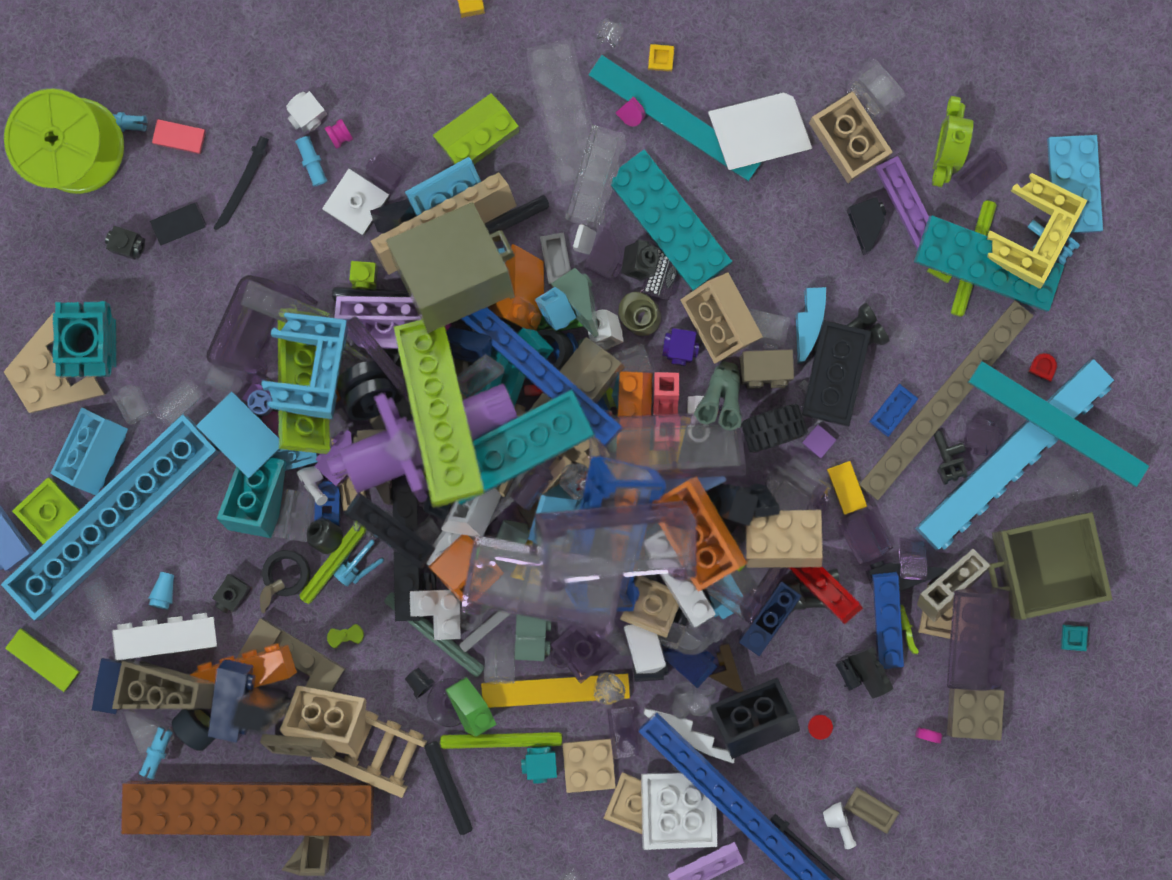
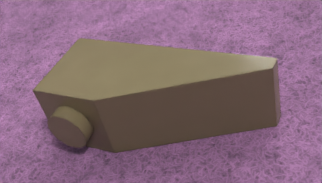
[917,549,991,622]

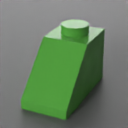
[445,677,496,737]

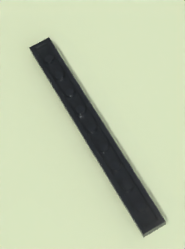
[390,376,420,622]

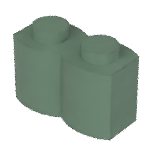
[515,610,551,661]

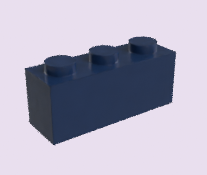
[208,659,256,743]

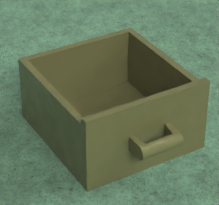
[386,202,515,333]
[988,512,1113,620]

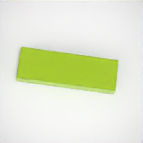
[5,628,80,692]

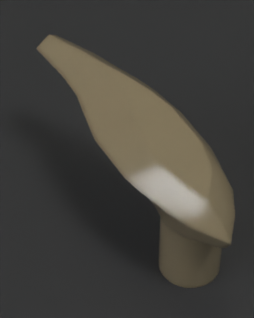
[260,579,285,613]

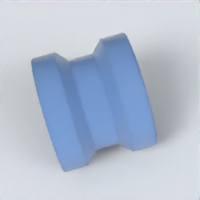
[247,390,273,416]

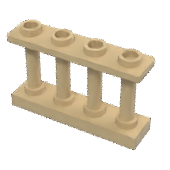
[311,710,427,798]

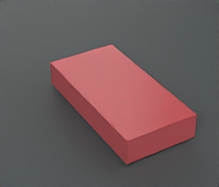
[152,119,206,154]

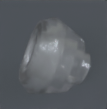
[593,672,625,705]

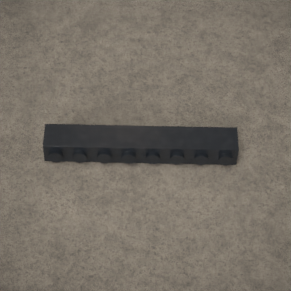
[231,686,292,734]

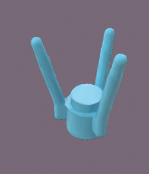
[333,539,384,587]

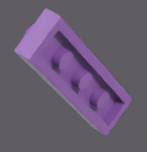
[875,156,929,250]

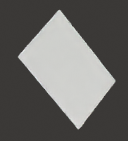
[708,93,812,170]

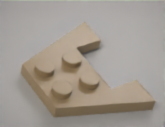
[4,313,106,413]

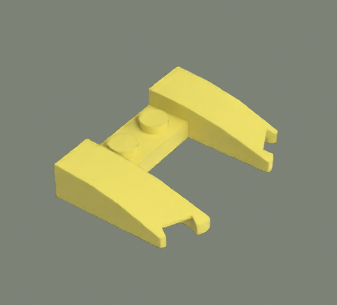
[987,173,1088,289]

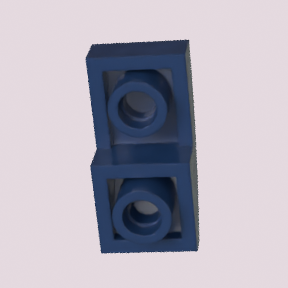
[92,658,122,714]

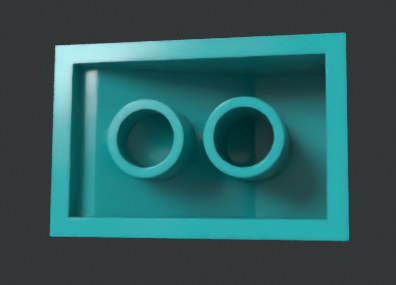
[217,458,286,538]

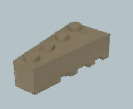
[112,661,215,709]

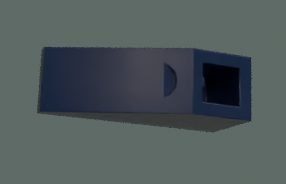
[739,582,802,657]

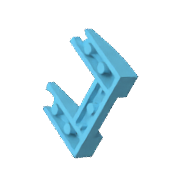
[262,313,349,419]

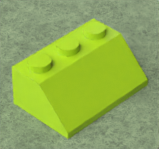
[433,93,519,165]

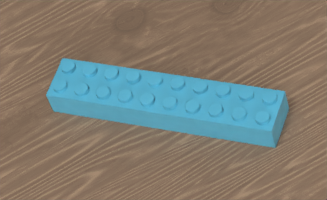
[1,414,221,621]

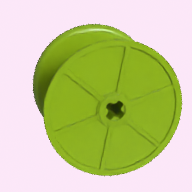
[4,89,124,194]

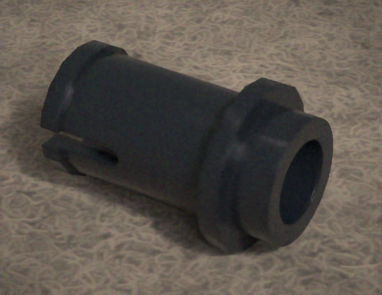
[421,572,437,591]
[835,658,862,691]

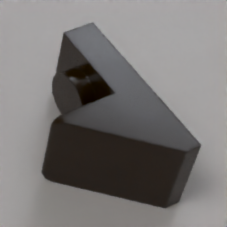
[707,643,743,692]

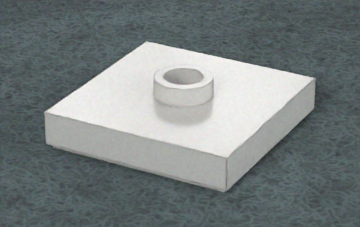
[322,169,390,236]

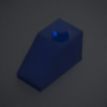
[661,646,717,689]

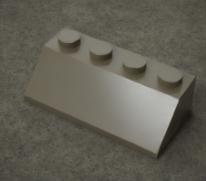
[528,337,625,412]

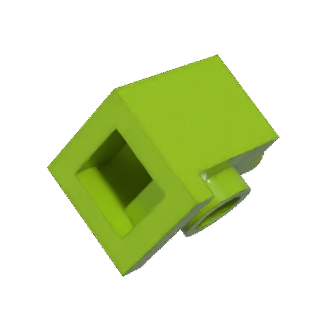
[349,261,378,289]

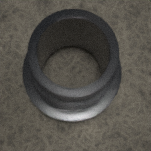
[405,668,435,699]

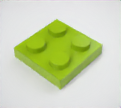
[12,477,81,544]

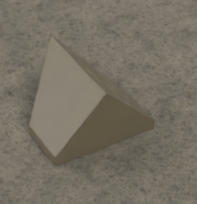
[282,836,330,876]

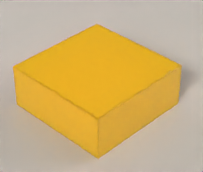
[648,44,674,72]

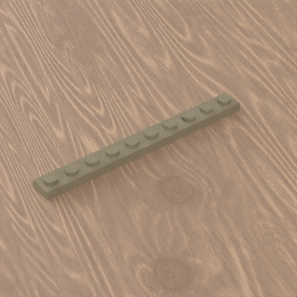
[859,300,1033,500]

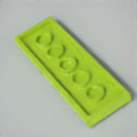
[278,309,330,454]

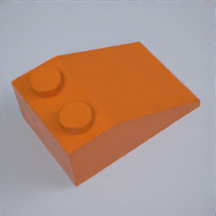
[487,244,544,330]

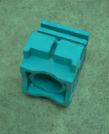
[53,301,117,378]

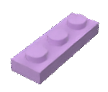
[668,842,744,880]

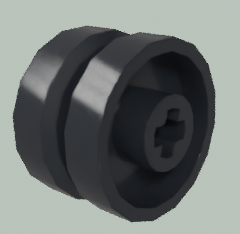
[336,361,398,420]

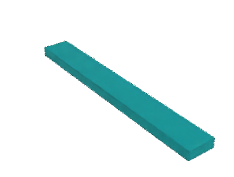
[588,55,762,182]
[967,361,1149,487]

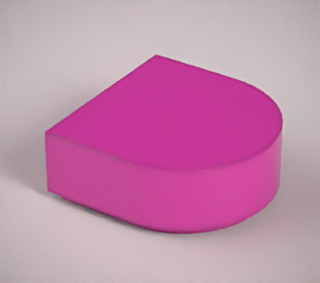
[615,96,645,126]
[915,727,943,744]

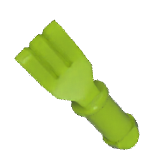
[900,604,919,654]

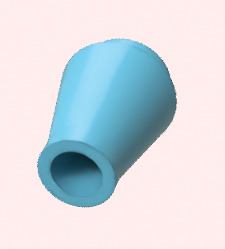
[148,572,175,610]

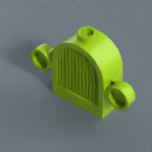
[932,96,973,187]

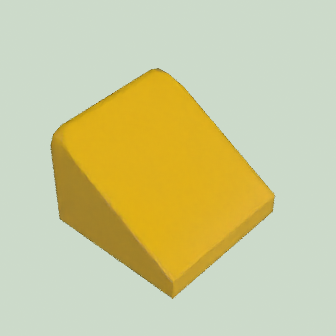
[458,0,485,18]

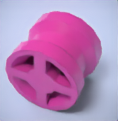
[325,119,353,149]

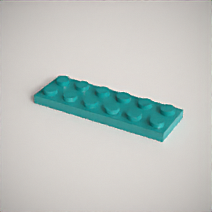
[606,149,733,291]
[914,216,1064,312]
[458,390,595,505]

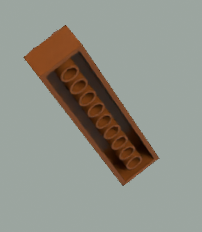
[121,781,374,836]

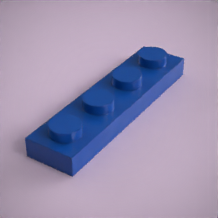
[872,572,904,669]

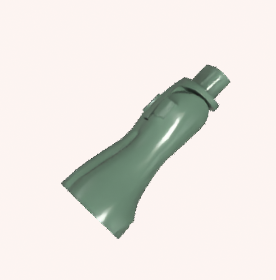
[694,361,741,430]

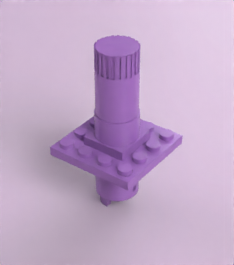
[327,384,518,502]

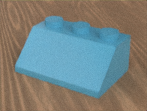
[50,407,128,495]

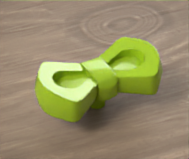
[327,624,364,649]

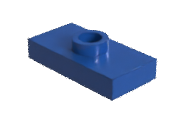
[869,384,918,437]

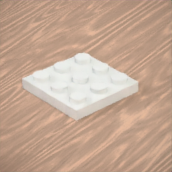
[641,772,717,850]

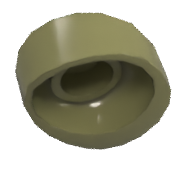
[618,292,661,336]

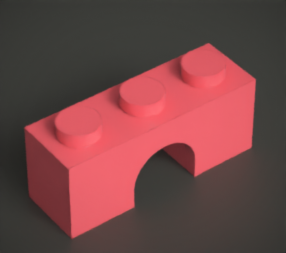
[653,372,679,452]

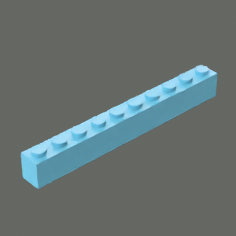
[915,359,1114,550]

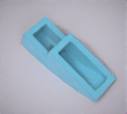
[795,287,826,363]

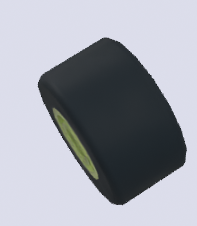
[172,708,215,751]

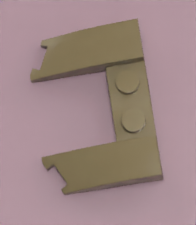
[237,618,346,692]

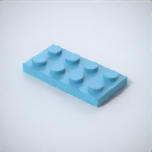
[1047,135,1103,233]

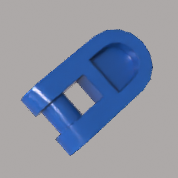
[314,481,341,526]

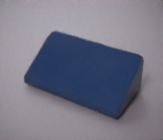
[446,327,492,367]

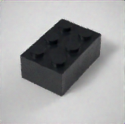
[709,677,800,759]

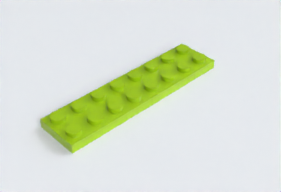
[394,320,484,507]

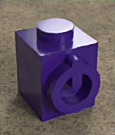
[662,328,699,366]

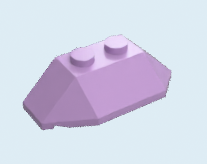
[335,296,421,349]

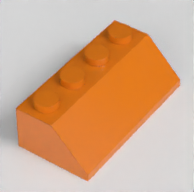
[651,477,748,592]

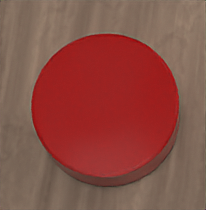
[807,714,833,740]

